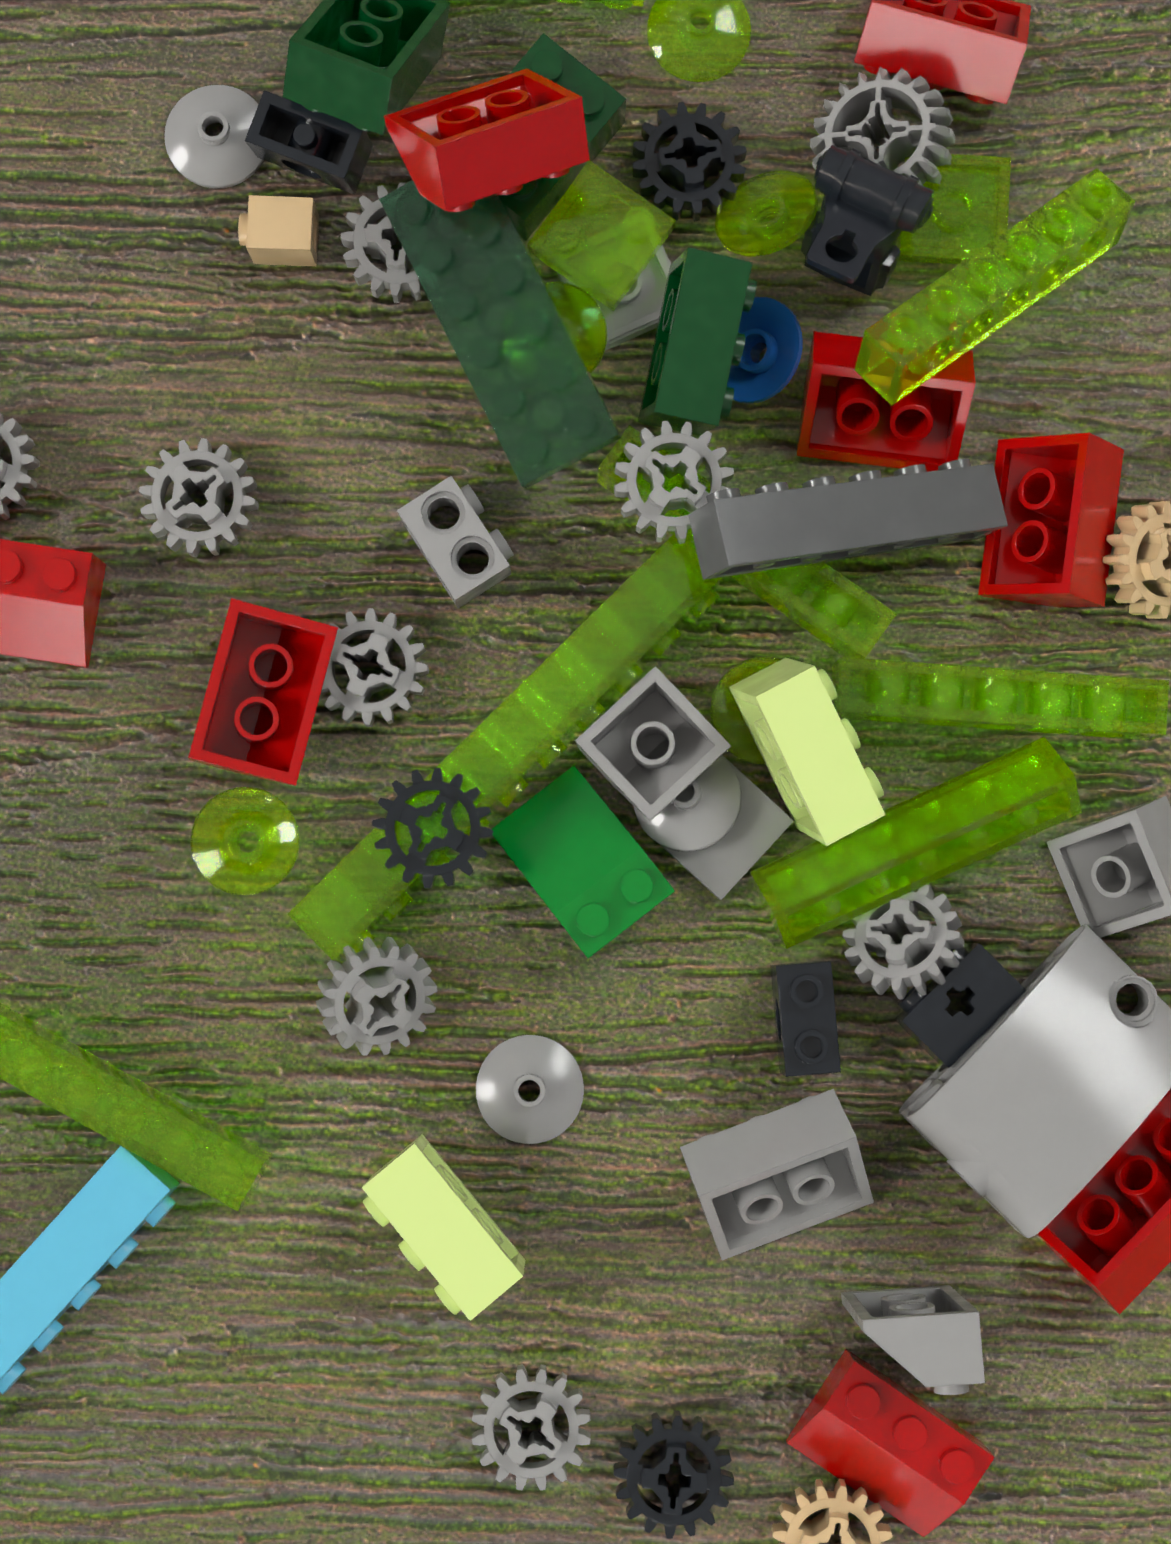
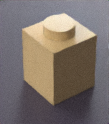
[238,195,319,267]

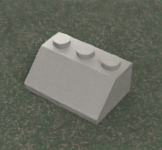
[680,1089,874,1260]
[841,1285,985,1395]

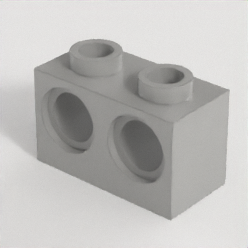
[397,476,514,608]

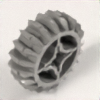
[810,66,955,185]

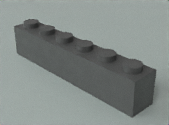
[688,459,1008,580]

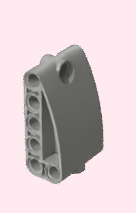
[899,924,1171,1238]

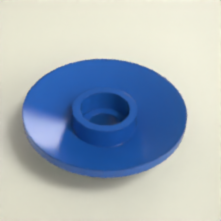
[727,297,803,404]

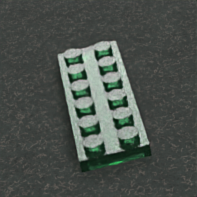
[379,180,622,489]

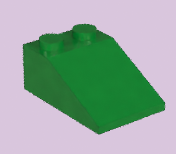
[491,766,675,958]

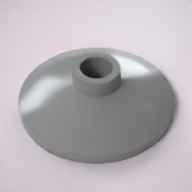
[164,85,264,189]
[634,756,742,852]
[476,1035,584,1144]

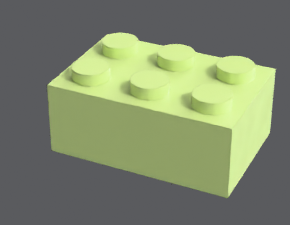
[729,657,885,846]
[362,1134,526,1321]

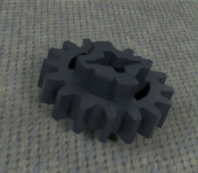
[632,102,747,222]
[372,768,494,889]
[613,1410,734,1539]

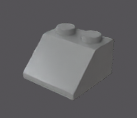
[575,666,731,822]
[1046,796,1171,938]

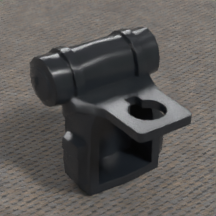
[801,145,934,296]

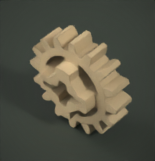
[1103,501,1171,619]
[771,1479,892,1544]

